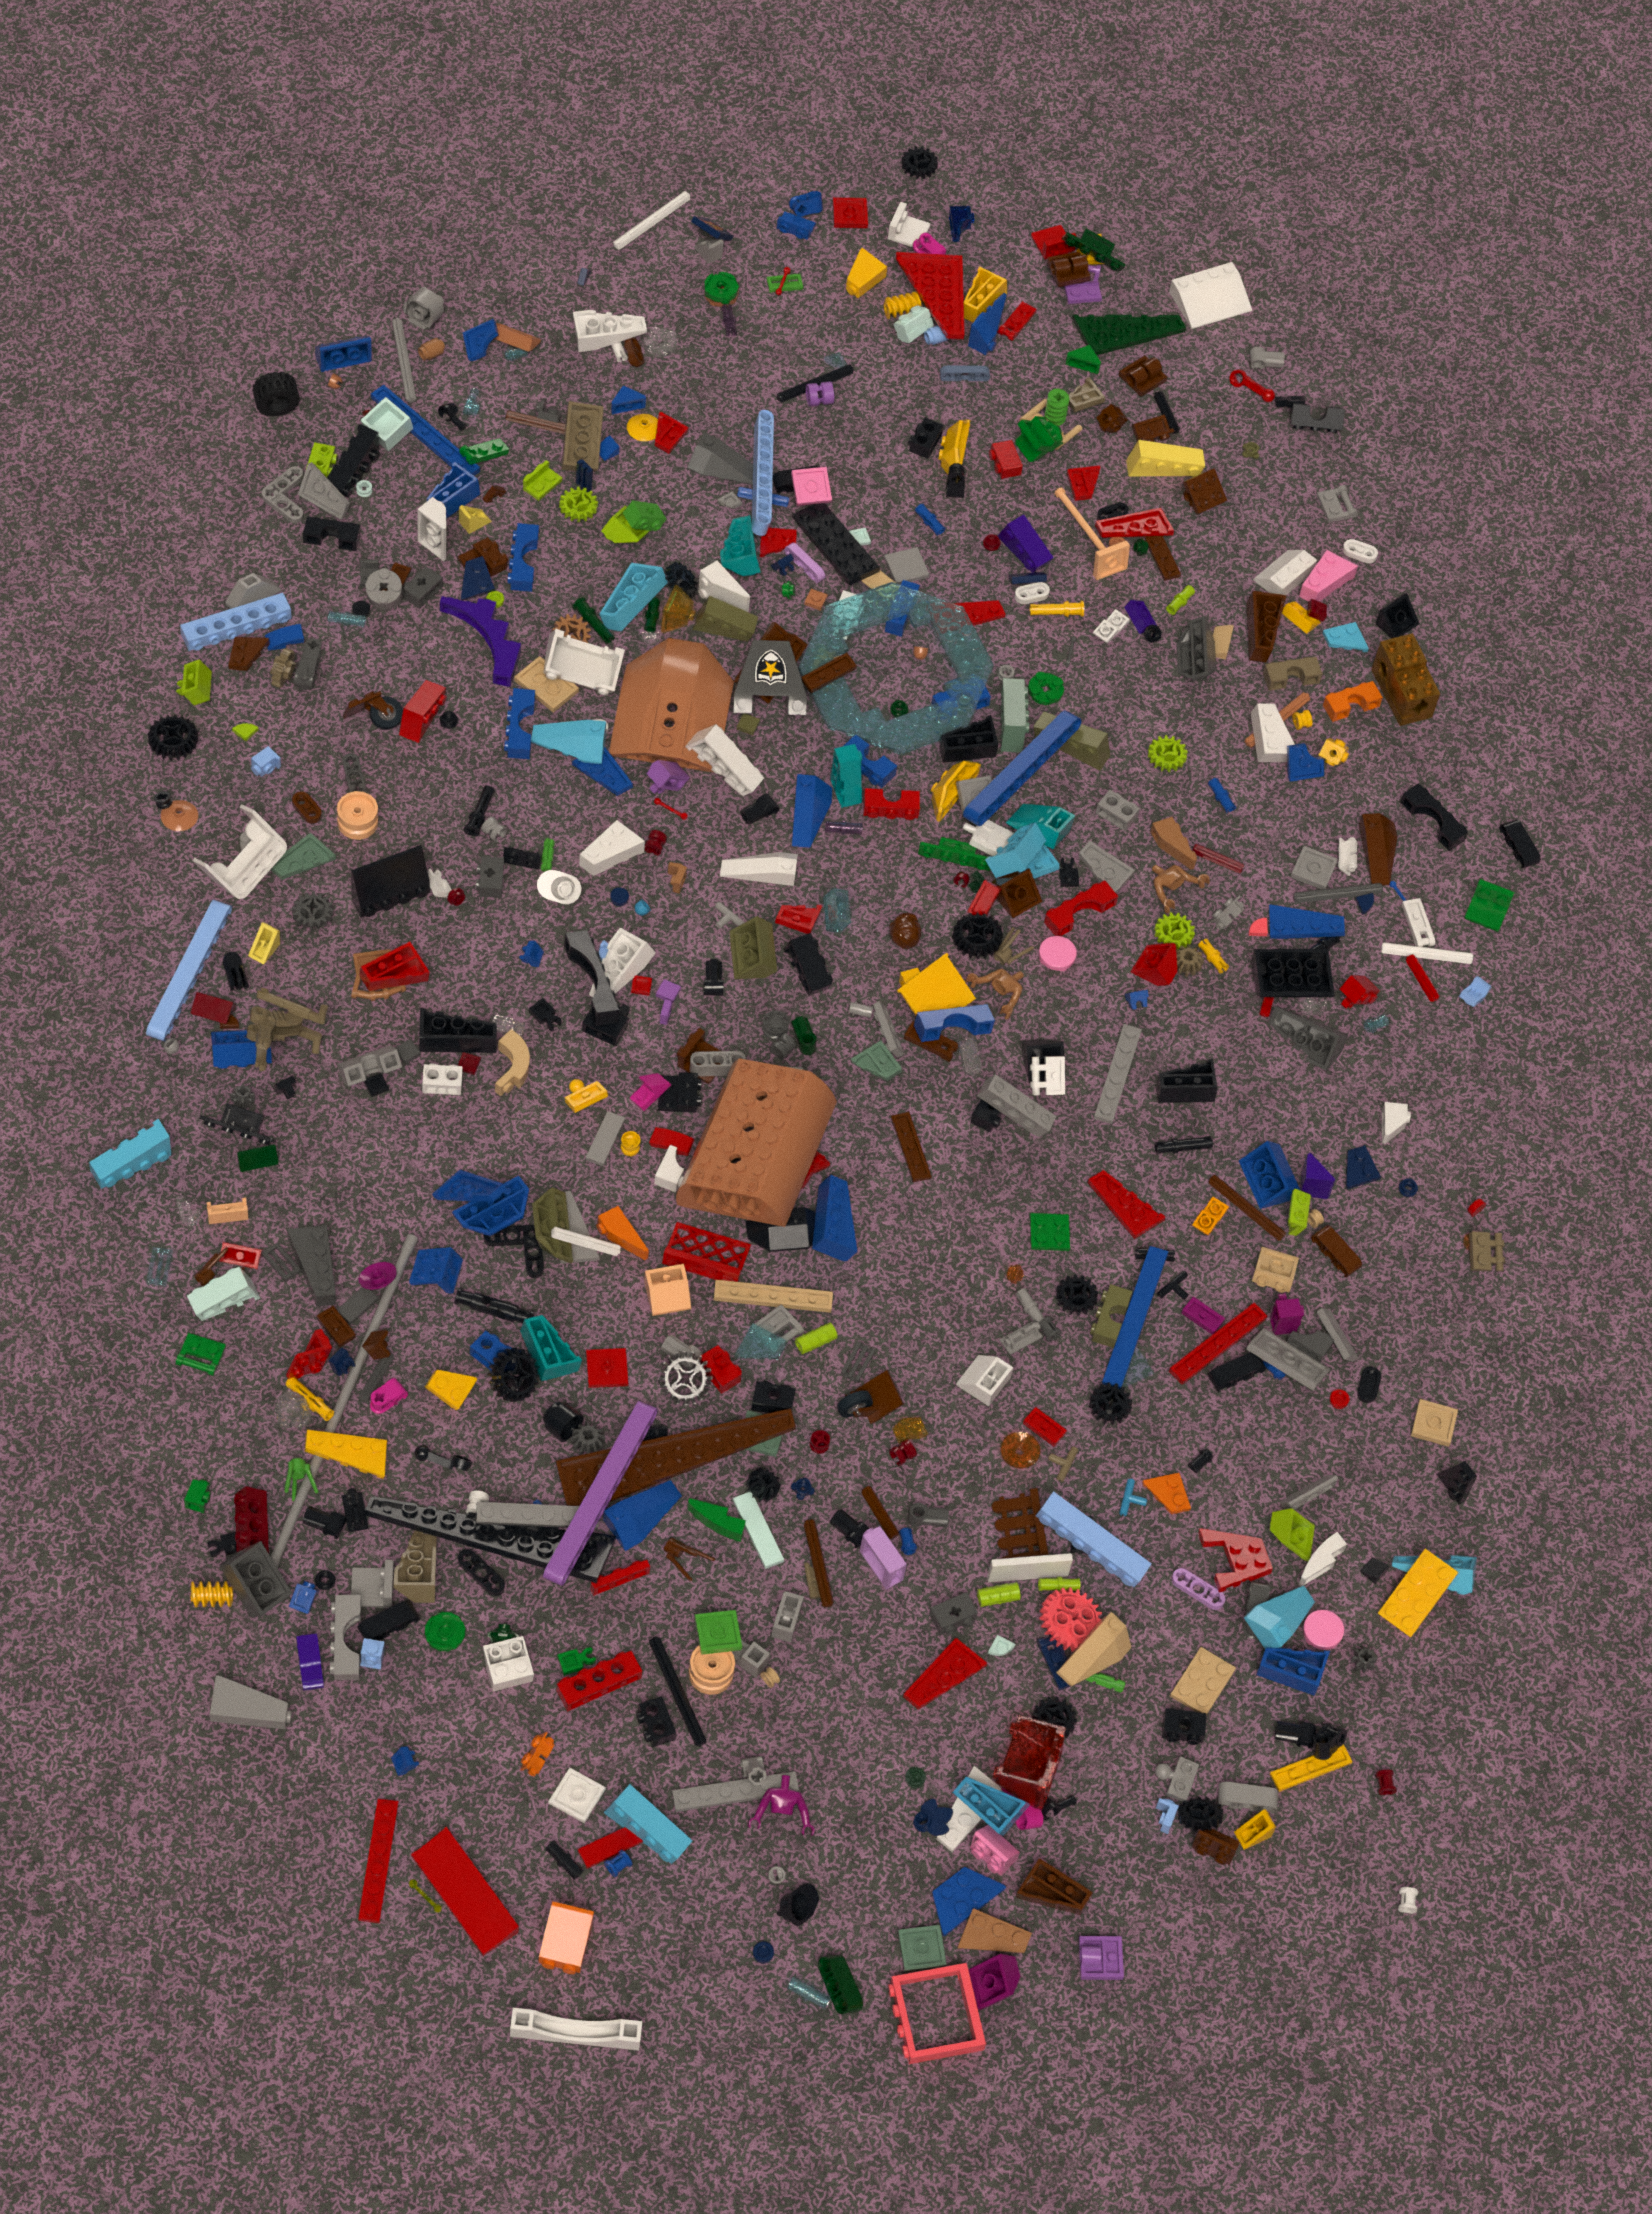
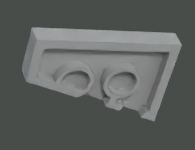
[298,462,350,520]
[1078,841,1135,894]

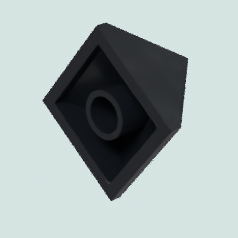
[1376,593,1420,639]

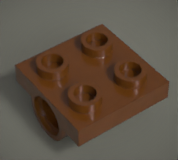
[1047,251,1091,287]
[1119,355,1167,397]
[1183,468,1227,514]

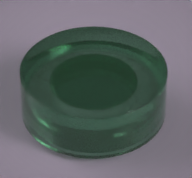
[905,1767,926,1789]

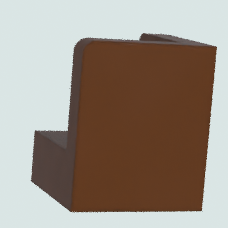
[362,1329,391,1360]

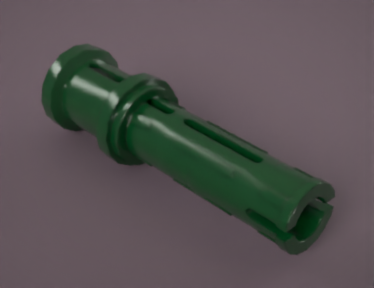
[572,597,615,645]

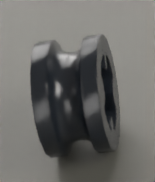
[154,791,173,809]

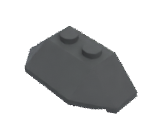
[1176,616,1216,681]

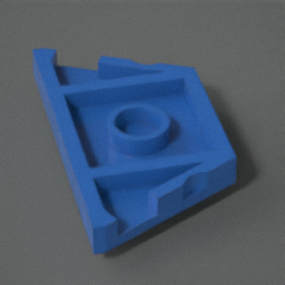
[932,1867,1006,1937]

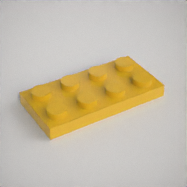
[1378,1548,1458,1638]

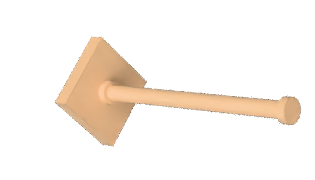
[1055,488,1130,580]

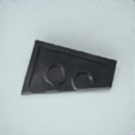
[1436,1461,1477,1505]

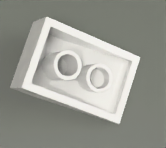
[698,561,750,612]

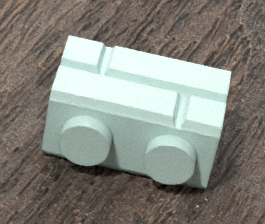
[893,306,934,343]

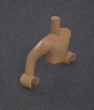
[1152,865,1210,913]
[965,969,1024,1020]

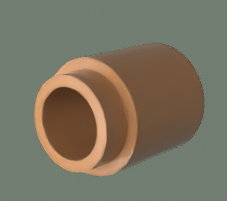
[418,338,445,361]

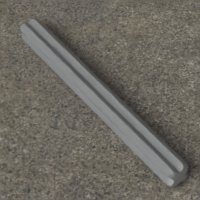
[392,318,416,403]

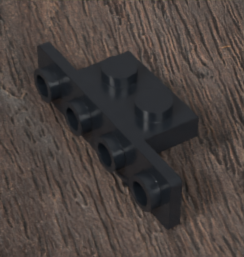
[199,1103,276,1145]

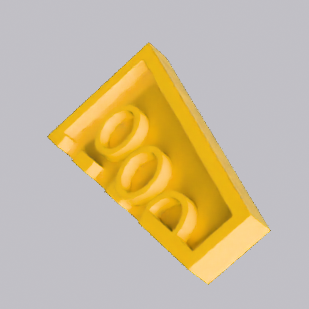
[304,1430,387,1479]

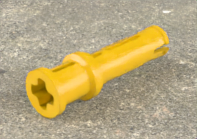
[1030,601,1084,617]

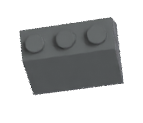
[219,1541,292,1617]

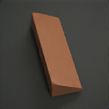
[494,323,541,351]

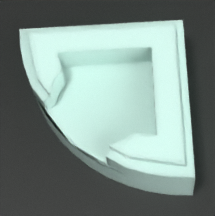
[988,1635,1015,1656]

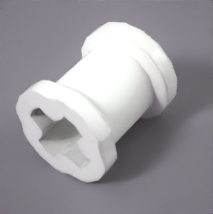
[1398,1887,1418,1914]

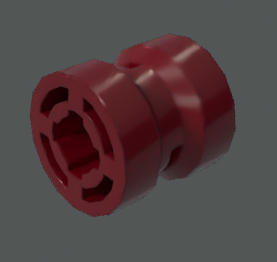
[644,830,667,856]
[889,1439,917,1466]

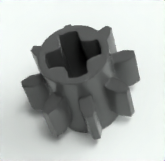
[231,1085,255,1109]
[1351,1646,1378,1674]

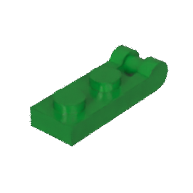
[459,438,510,465]

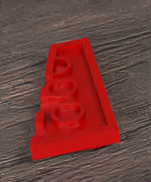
[1095,508,1174,538]
[903,1638,988,1710]

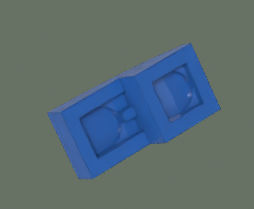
[265,624,304,651]

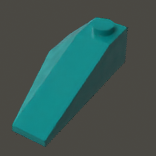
[720,515,761,576]

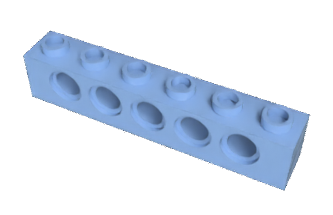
[180,593,291,651]

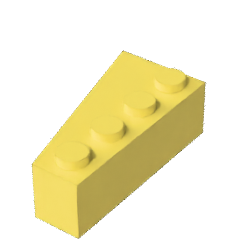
[1126,440,1205,477]

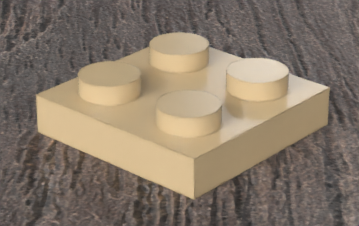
[1411,1399,1458,1447]

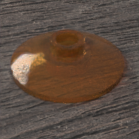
[1000,1432,1040,1469]

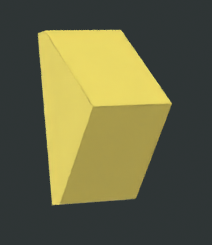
[459,505,492,534]
[248,922,280,964]

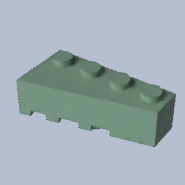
[1001,678,1029,753]

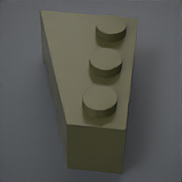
[692,596,758,642]

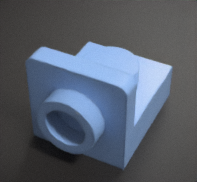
[1156,1798,1179,1834]

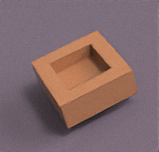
[804,589,828,611]

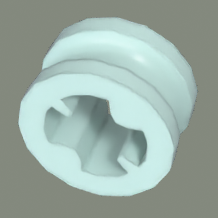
[356,480,372,497]

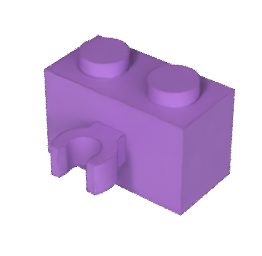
[647,760,690,794]

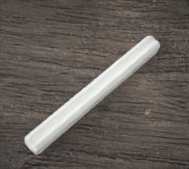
[1381,942,1473,964]

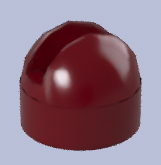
[953,872,970,888]

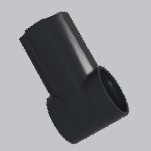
[740,793,780,825]
[704,959,724,996]
[303,1506,347,1539]
[830,1509,870,1548]
[1274,1721,1317,1749]

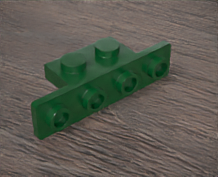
[1062,228,1126,271]

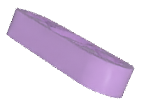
[784,543,825,583]
[1172,1568,1225,1610]

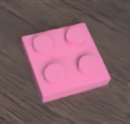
[791,467,832,506]

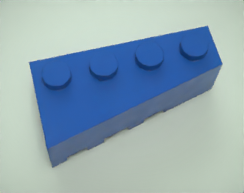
[812,1175,858,1261]

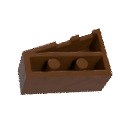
[1016,1858,1093,1915]

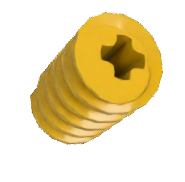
[884,292,921,319]
[191,1581,233,1607]

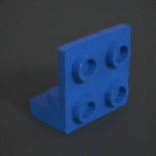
[409,1247,463,1293]

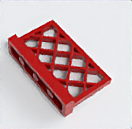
[662,1222,751,1282]

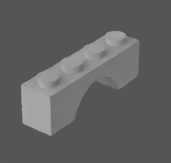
[330,1595,361,1680]

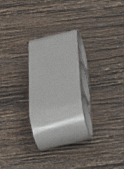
[689,1051,746,1076]
[1218,1782,1278,1814]

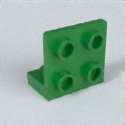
[1464,879,1515,932]

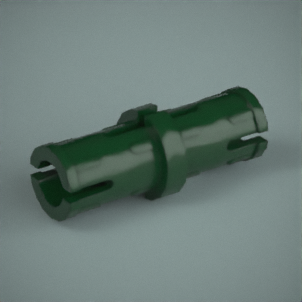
[644,597,660,632]

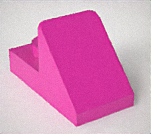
[630,1073,671,1111]

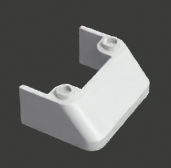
[192,805,287,899]

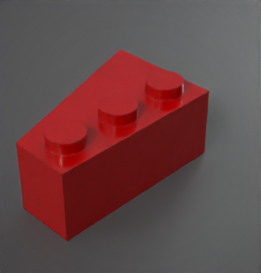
[399,680,447,743]
[359,942,430,991]

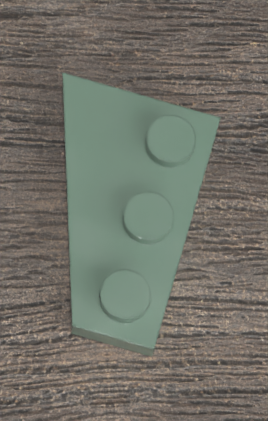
[270,833,336,880]

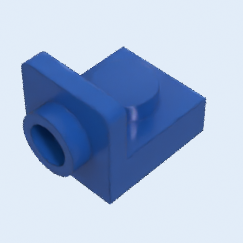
[289,1581,320,1614]

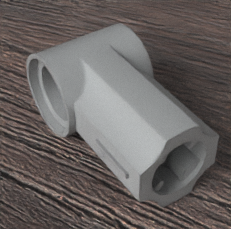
[1250,347,1285,369]
[661,1334,703,1371]
[740,1756,767,1785]

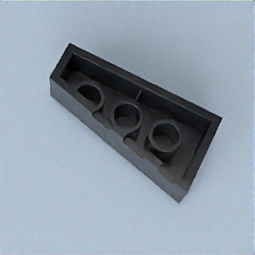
[327,424,380,498]
[419,1008,497,1053]

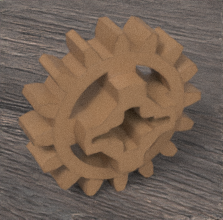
[551,614,591,643]

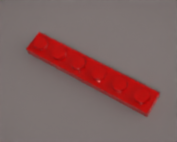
[1169,1303,1268,1385]
[358,1799,399,1923]

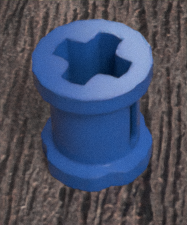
[604,1850,632,1877]

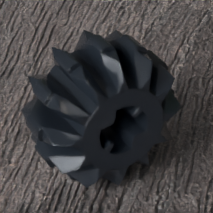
[745,1467,781,1502]

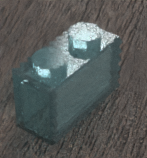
[823,888,852,933]

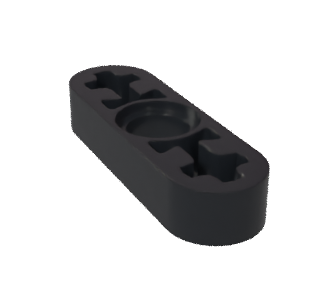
[458,1549,505,1596]

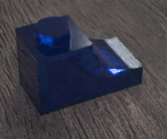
[949,206,974,242]

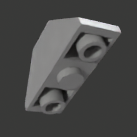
[225,573,281,609]

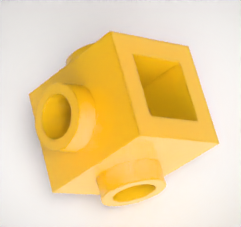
[1319,738,1349,766]

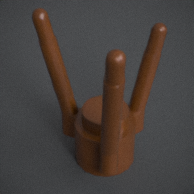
[194,1248,245,1286]
[663,1537,715,1581]

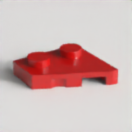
[654,411,689,454]
[775,905,822,934]

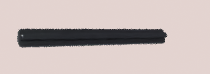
[649,1636,707,1747]

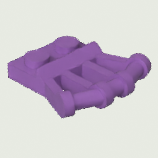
[1064,265,1102,304]

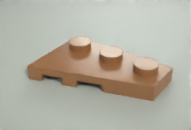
[957,1908,1032,1953]

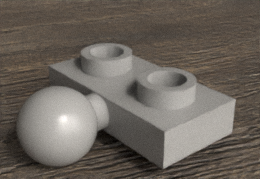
[1155,1756,1199,1802]

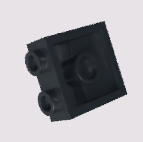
[658,1072,701,1113]

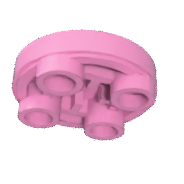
[1039,936,1077,971]
[1303,1610,1344,1650]

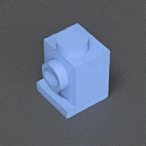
[251,746,281,777]
[360,1638,385,1670]

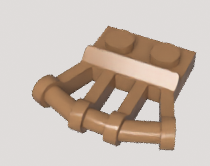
[351,949,406,1001]

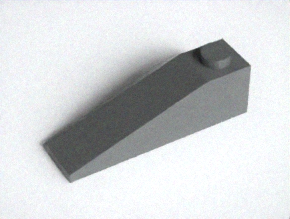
[687,433,753,485]
[1269,1006,1348,1070]

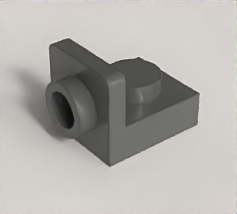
[536,398,562,423]
[360,559,379,587]

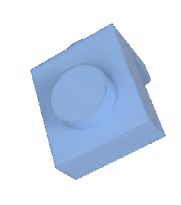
[1459,976,1491,1007]

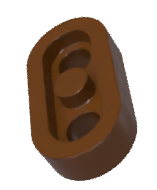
[624,337,645,367]
[292,792,322,824]

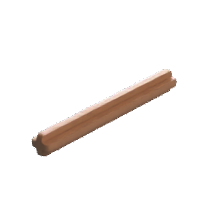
[1244,692,1310,748]

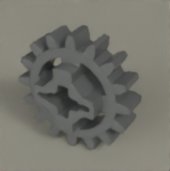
[292,892,333,931]

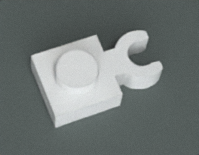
[427,869,452,898]

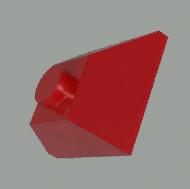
[1130,943,1178,986]

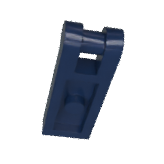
[1036,1634,1077,1691]

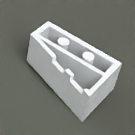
[1251,704,1295,762]

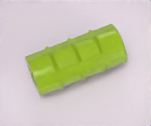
[795,1322,838,1354]
[977,1582,1021,1607]

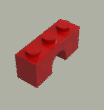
[863,788,920,820]

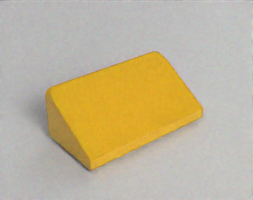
[1282,601,1321,634]

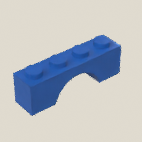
[507,523,539,592]
[504,688,535,759]
[914,1004,995,1042]

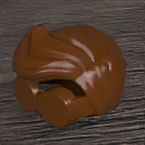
[889,912,921,949]

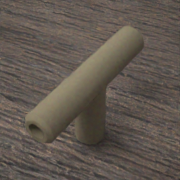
[1048,1447,1078,1482]

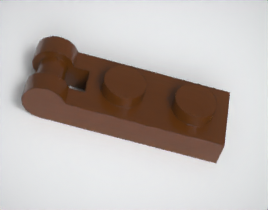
[903,1021,959,1062]

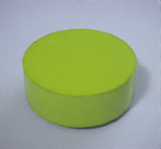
[486,591,504,608]

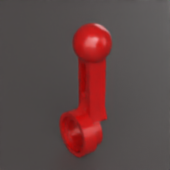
[1230,369,1275,402]

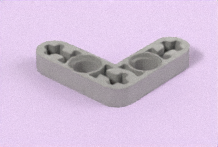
[262,466,303,523]

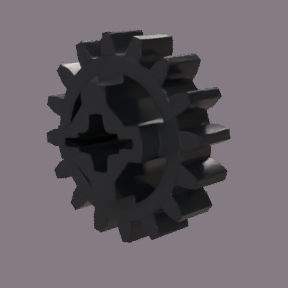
[901,146,938,179]
[665,562,698,600]
[1055,1274,1098,1316]
[1089,1382,1133,1425]
[1032,1696,1077,1741]
[1178,1797,1223,1832]

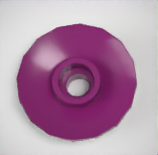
[358,1262,397,1290]

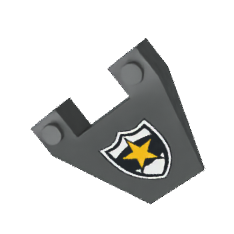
[732,640,807,715]

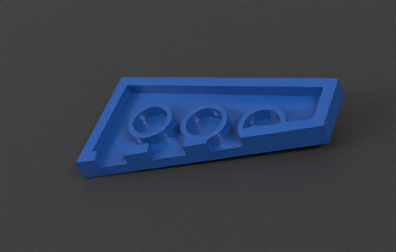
[1269,904,1345,939]
[432,1170,506,1202]

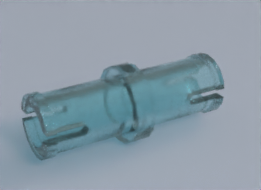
[328,610,366,627]
[787,1977,830,2010]

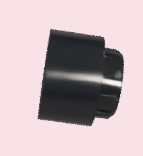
[543,1402,584,1442]

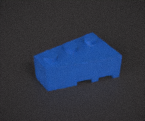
[427,462,480,518]
[1256,1648,1330,1696]

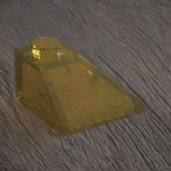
[661,585,696,633]

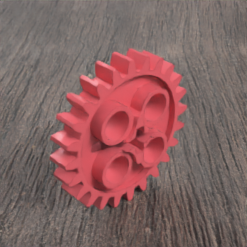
[1039,1587,1102,1652]

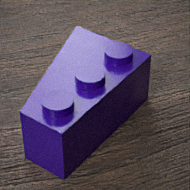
[998,514,1054,573]

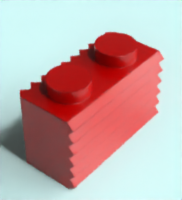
[989,440,1023,479]

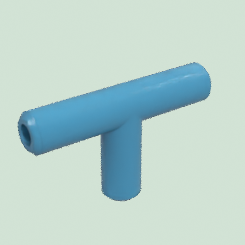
[1119,1479,1147,1516]

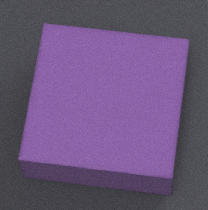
[656,979,681,1004]
[660,999,672,1025]

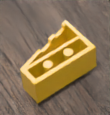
[964,266,1007,322]

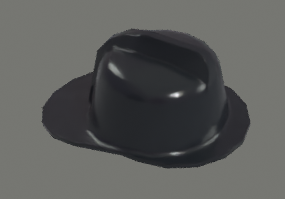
[777,1883,819,1926]

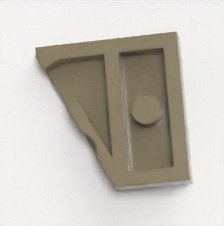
[1069,377,1105,412]

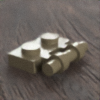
[1469,1231,1505,1272]

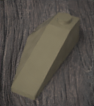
[394,1530,437,1603]

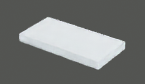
[987,1553,1073,1582]

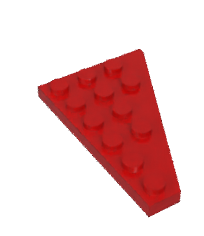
[895,252,965,339]

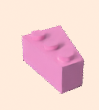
[1299,550,1358,602]

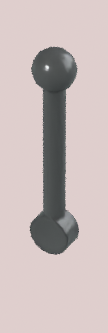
[1066,636,1077,666]

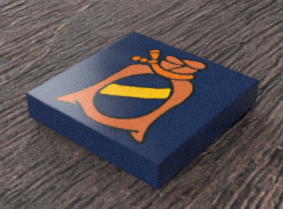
[691,216,734,241]

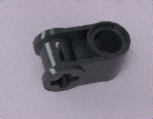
[946,463,965,498]
[1313,1723,1347,1760]

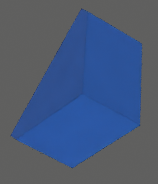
[611,386,646,415]

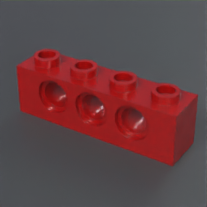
[556,1651,642,1712]

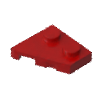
[1067,465,1101,501]
[760,528,797,557]

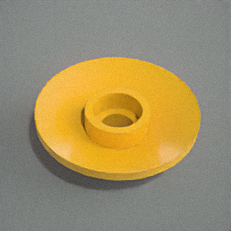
[627,414,658,441]

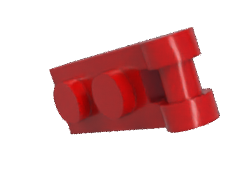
[998,301,1037,341]

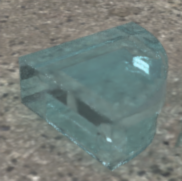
[824,352,847,368]

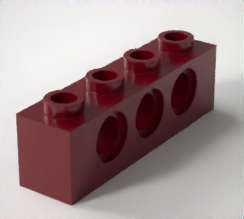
[234,1486,269,1554]

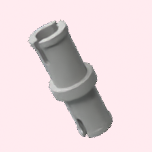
[1015,1288,1045,1323]

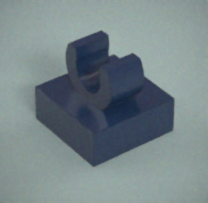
[770,554,794,576]
[328,1348,356,1377]

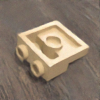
[1252,1247,1299,1293]

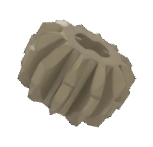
[1176,945,1204,977]

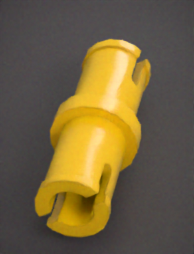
[1198,939,1229,973]

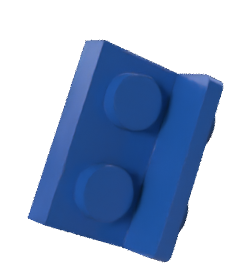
[777,212,816,240]

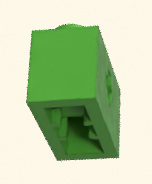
[623,500,667,531]

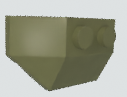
[532,1187,573,1263]

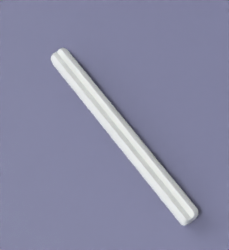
[613,191,690,250]

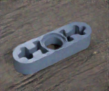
[940,365,990,381]

